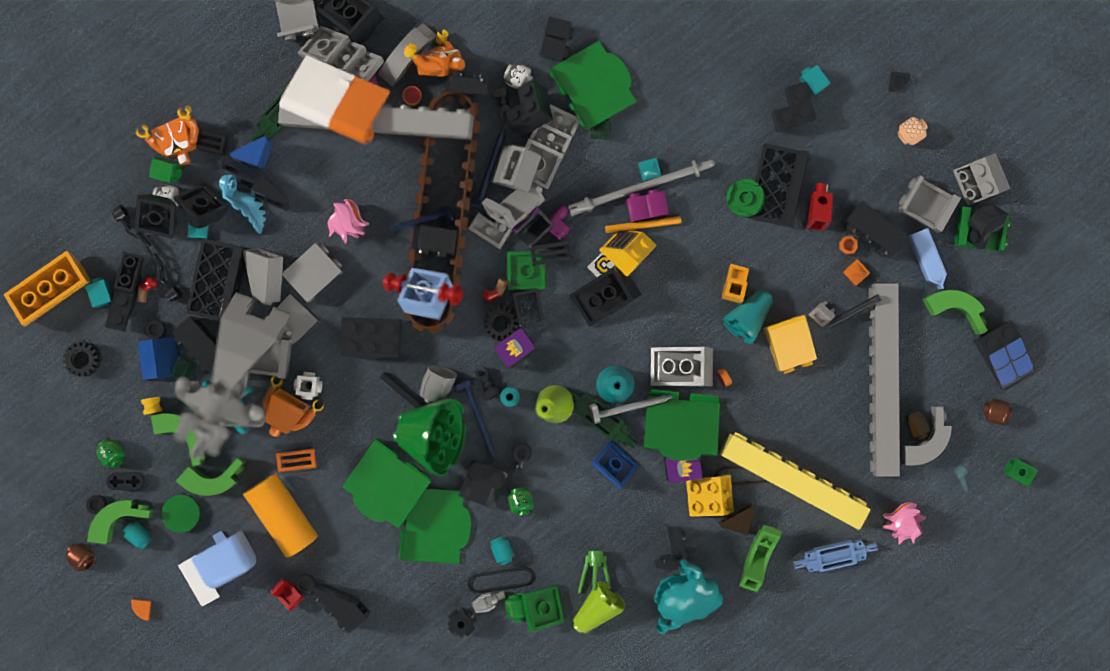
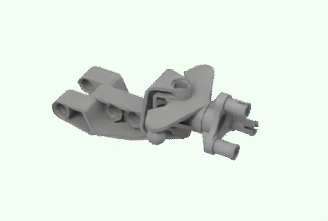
[173,292,291,460]

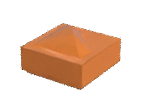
[842,259,870,286]

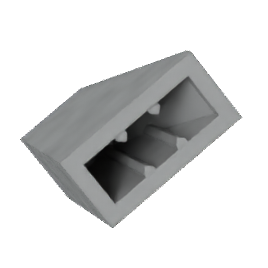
[243,248,283,305]

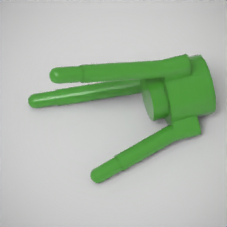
[578,551,611,594]

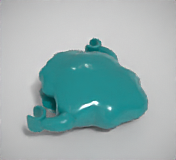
[654,560,723,634]

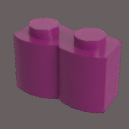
[626,189,669,223]

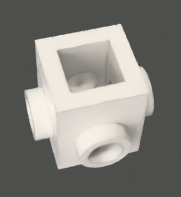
[294,372,322,400]

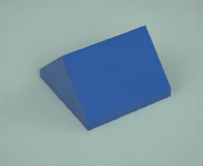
[230,136,273,170]
[138,337,181,380]
[591,440,639,489]

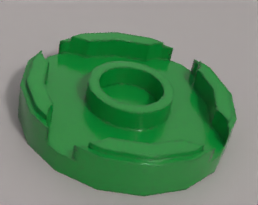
[726,179,765,217]
[162,494,201,533]

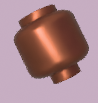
[983,398,1013,426]
[66,543,96,571]

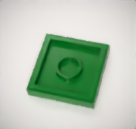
[507,251,546,290]
[521,584,565,632]

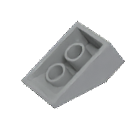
[651,347,713,386]

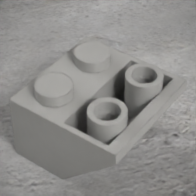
[953,153,1010,206]

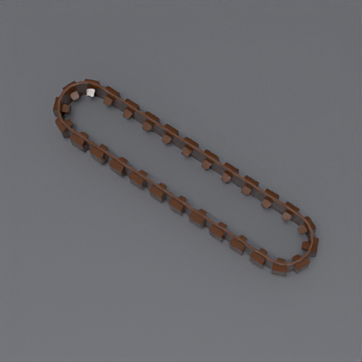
[404,90,481,333]

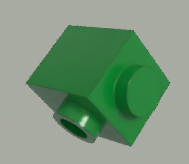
[149,158,182,183]
[1003,458,1038,487]

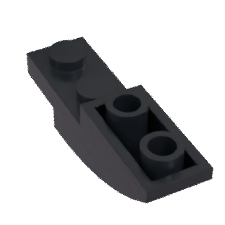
[105,252,143,332]

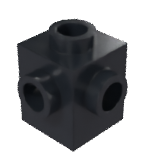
[448,607,476,638]

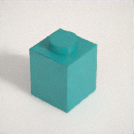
[799,65,830,97]
[85,277,113,308]

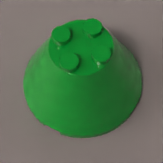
[393,399,466,476]

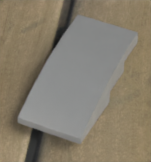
[298,26,384,81]
[525,104,579,189]

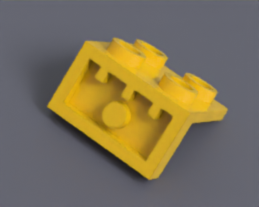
[686,474,734,516]

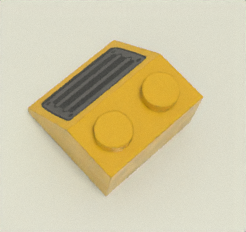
[599,230,657,276]

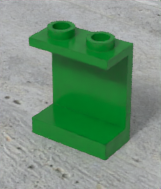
[954,207,1011,252]

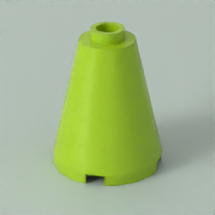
[536,385,574,423]
[573,581,626,633]

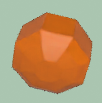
[839,236,858,255]

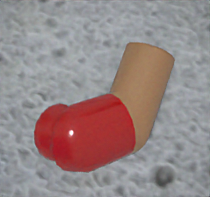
[137,277,158,303]
[482,278,508,302]

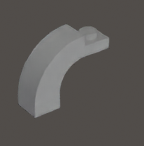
[378,23,436,87]
[902,406,952,465]

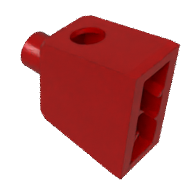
[805,183,833,231]

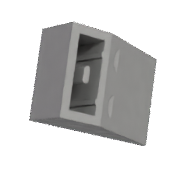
[490,145,541,192]

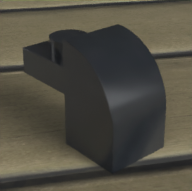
[967,205,1008,249]

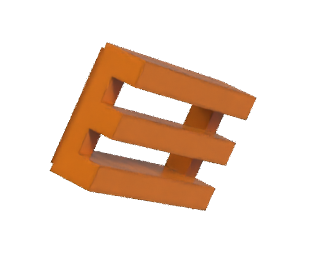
[276,448,317,472]

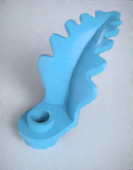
[219,174,266,234]

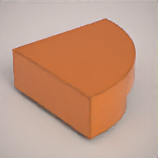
[131,599,152,621]

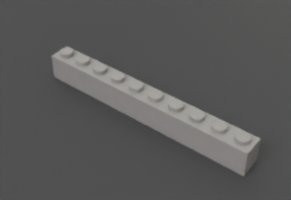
[278,100,474,140]
[869,284,900,477]

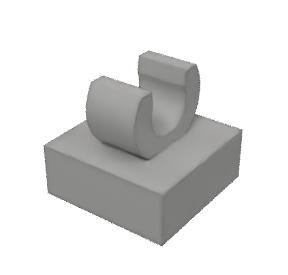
[808,301,835,328]

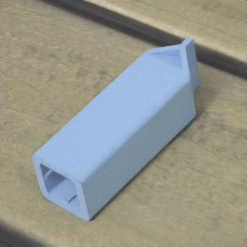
[908,228,947,289]

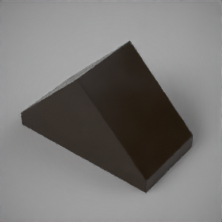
[718,504,755,535]

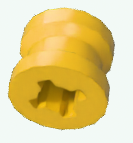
[141,396,163,415]

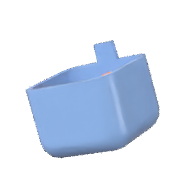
[191,531,256,589]

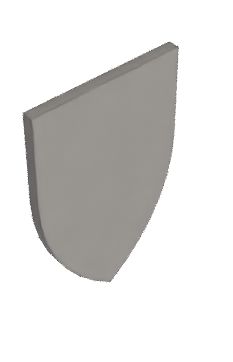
[277,294,318,344]

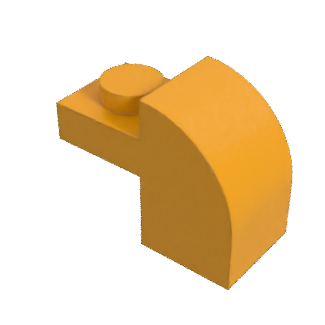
[722,264,749,304]

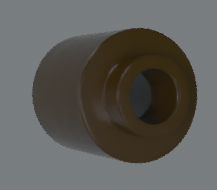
[905,410,931,440]

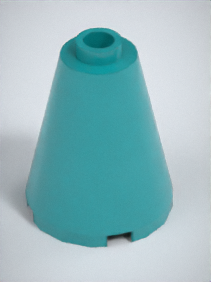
[723,290,773,344]
[596,365,635,404]

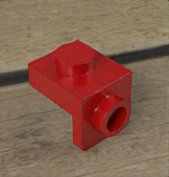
[270,579,305,611]

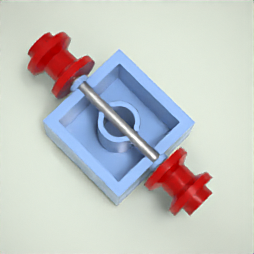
[383,268,463,319]

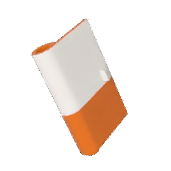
[280,55,390,144]

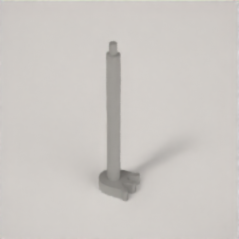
[589,395,672,424]

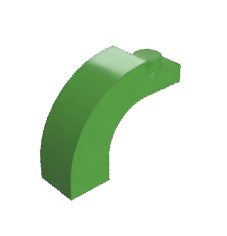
[922,290,988,335]
[151,413,206,466]
[176,457,246,496]
[87,499,154,544]
[739,525,782,592]

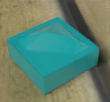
[638,158,662,182]
[187,222,209,239]

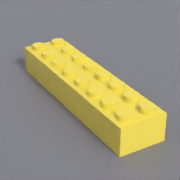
[719,432,871,530]

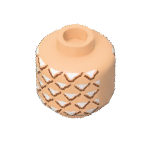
[897,117,928,146]

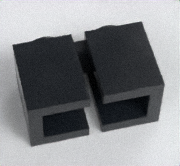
[540,16,574,62]

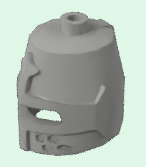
[420,365,457,404]

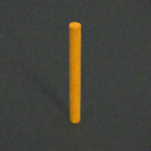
[605,216,681,234]

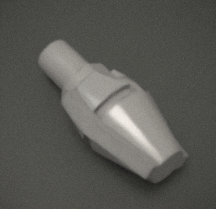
[472,591,506,613]

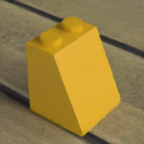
[763,315,817,374]

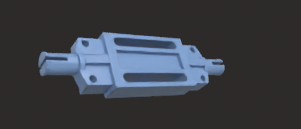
[793,539,878,572]

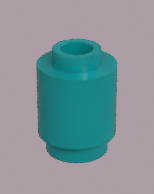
[500,387,520,407]
[123,522,152,550]
[490,536,515,565]

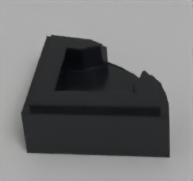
[888,72,911,92]

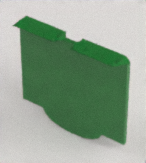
[550,41,637,130]
[644,389,720,461]
[342,439,431,529]
[398,489,471,564]

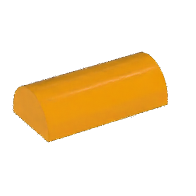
[3,251,90,326]
[243,472,318,558]

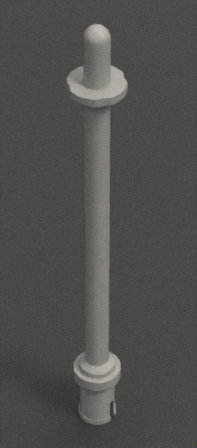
[568,160,715,216]

